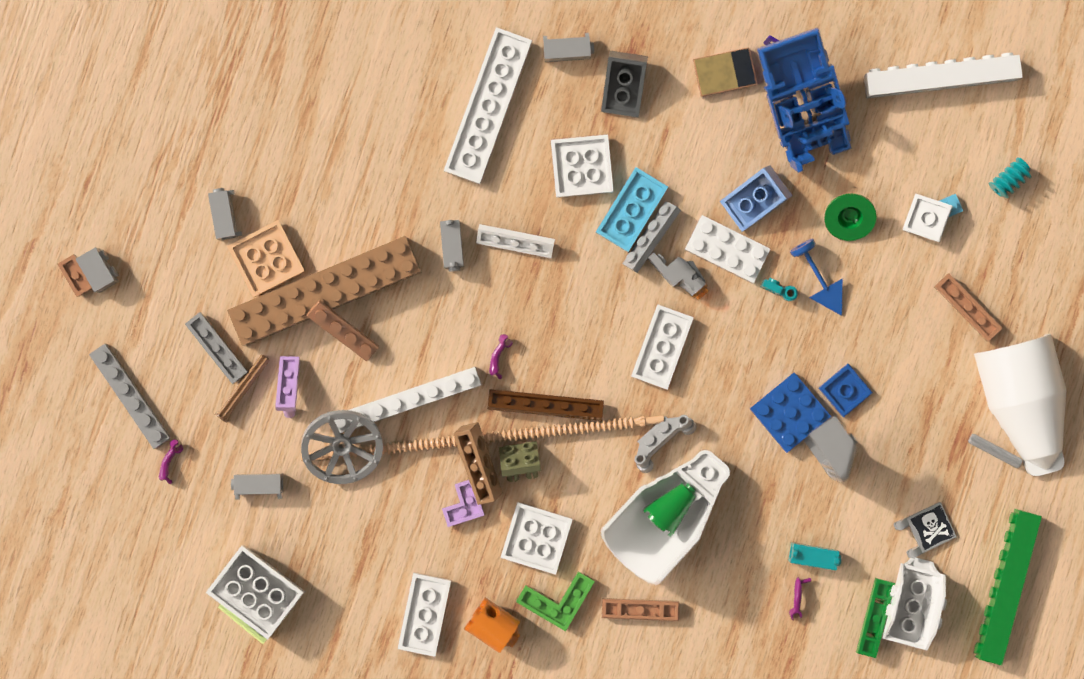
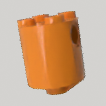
[464,597,520,653]

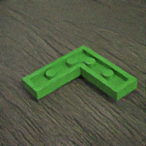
[516,571,595,631]

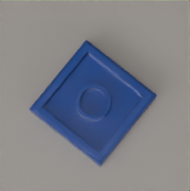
[818,364,873,417]

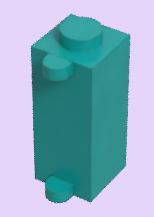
[788,542,842,571]

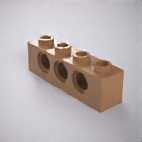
[453,422,503,505]

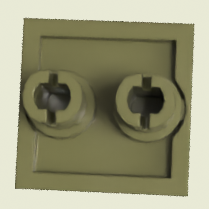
[499,441,541,482]

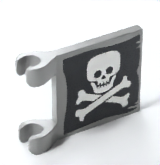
[894,502,956,558]

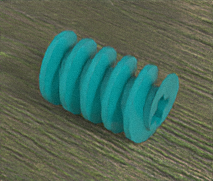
[988,157,1032,199]

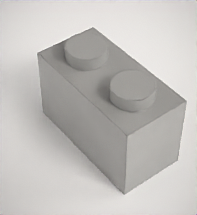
[76,247,119,293]

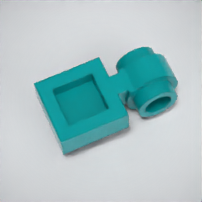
[760,278,798,301]

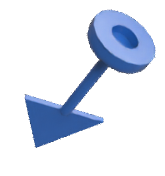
[790,239,843,316]

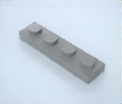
[622,201,681,273]
[185,312,248,384]

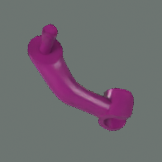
[489,334,513,379]
[158,440,183,484]
[789,577,812,621]

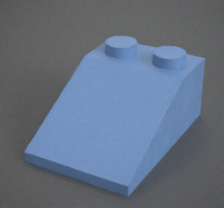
[720,165,792,232]

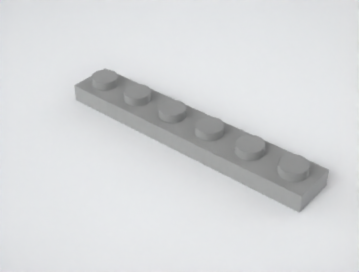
[89,344,171,449]

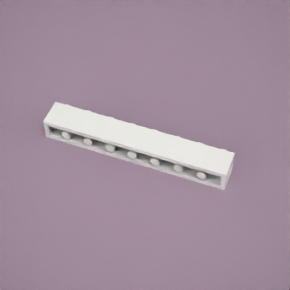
[864,53,1022,99]
[334,367,482,433]

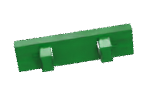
[856,578,895,658]

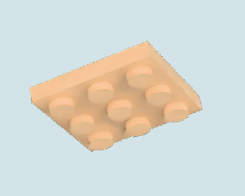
[227,220,305,298]

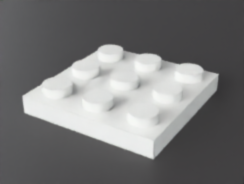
[551,135,613,198]
[501,502,573,575]

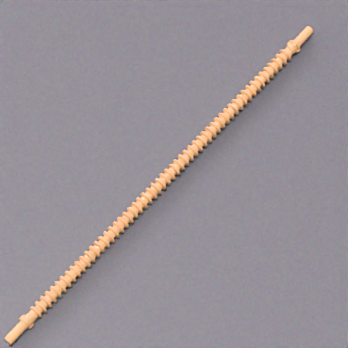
[301,416,664,461]

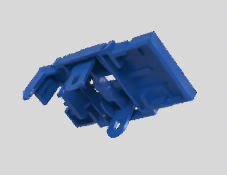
[757,28,852,173]

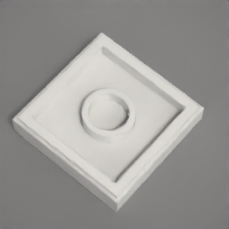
[902,194,953,242]

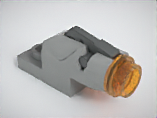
[648,253,709,300]

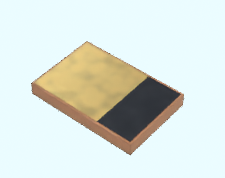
[693,47,757,97]

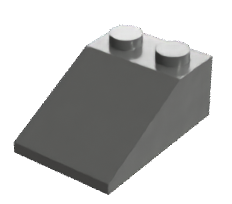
[601,51,648,118]

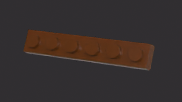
[487,389,604,421]

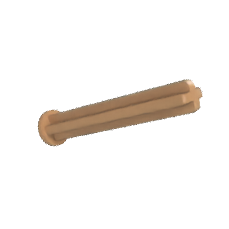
[215,355,269,423]

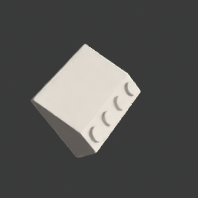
[206,545,305,640]

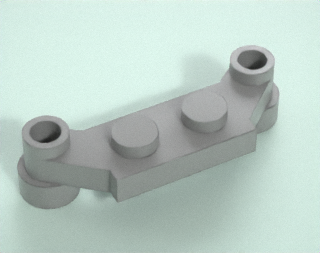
[634,415,696,473]

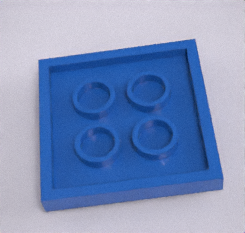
[750,372,831,453]

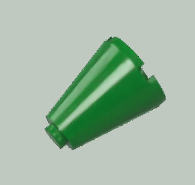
[643,483,696,537]

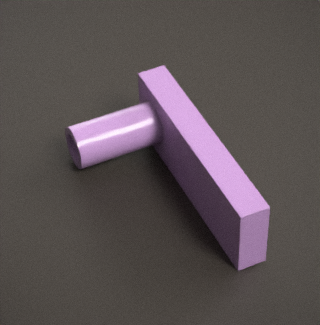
[275,356,300,418]

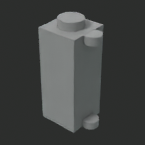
[543,33,594,62]
[208,188,242,241]
[440,220,464,272]
[231,473,283,500]

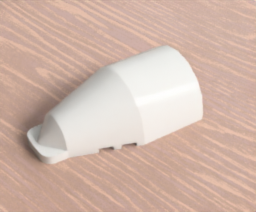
[974,334,1066,476]
[601,450,730,585]

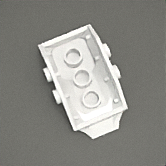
[883,558,947,650]

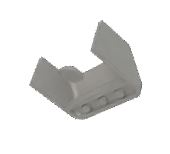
[803,416,858,483]

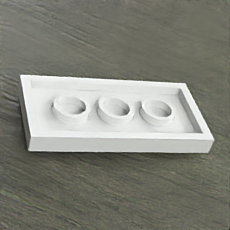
[685,215,770,283]
[631,304,694,389]
[398,573,451,657]

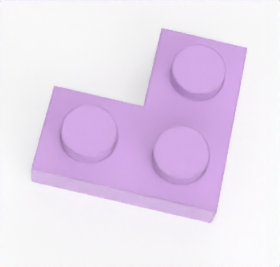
[442,480,485,527]

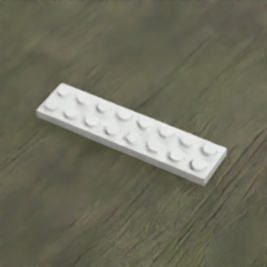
[444,27,532,184]

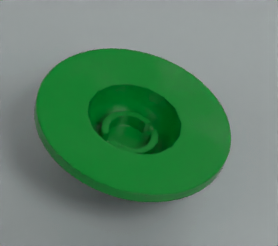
[824,193,877,241]

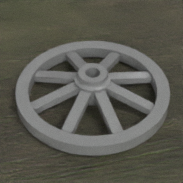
[301,410,383,484]

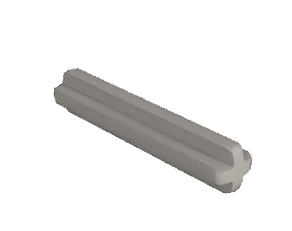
[968,434,1022,468]

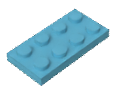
[595,167,668,252]

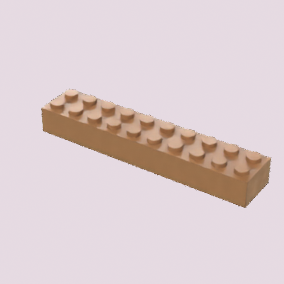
[227,236,422,346]

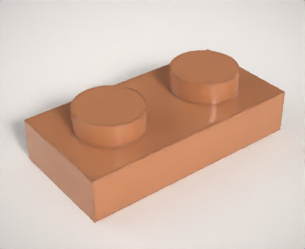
[57,254,92,297]

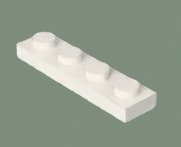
[476,224,555,258]

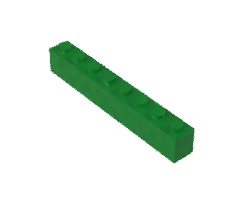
[974,509,1042,666]

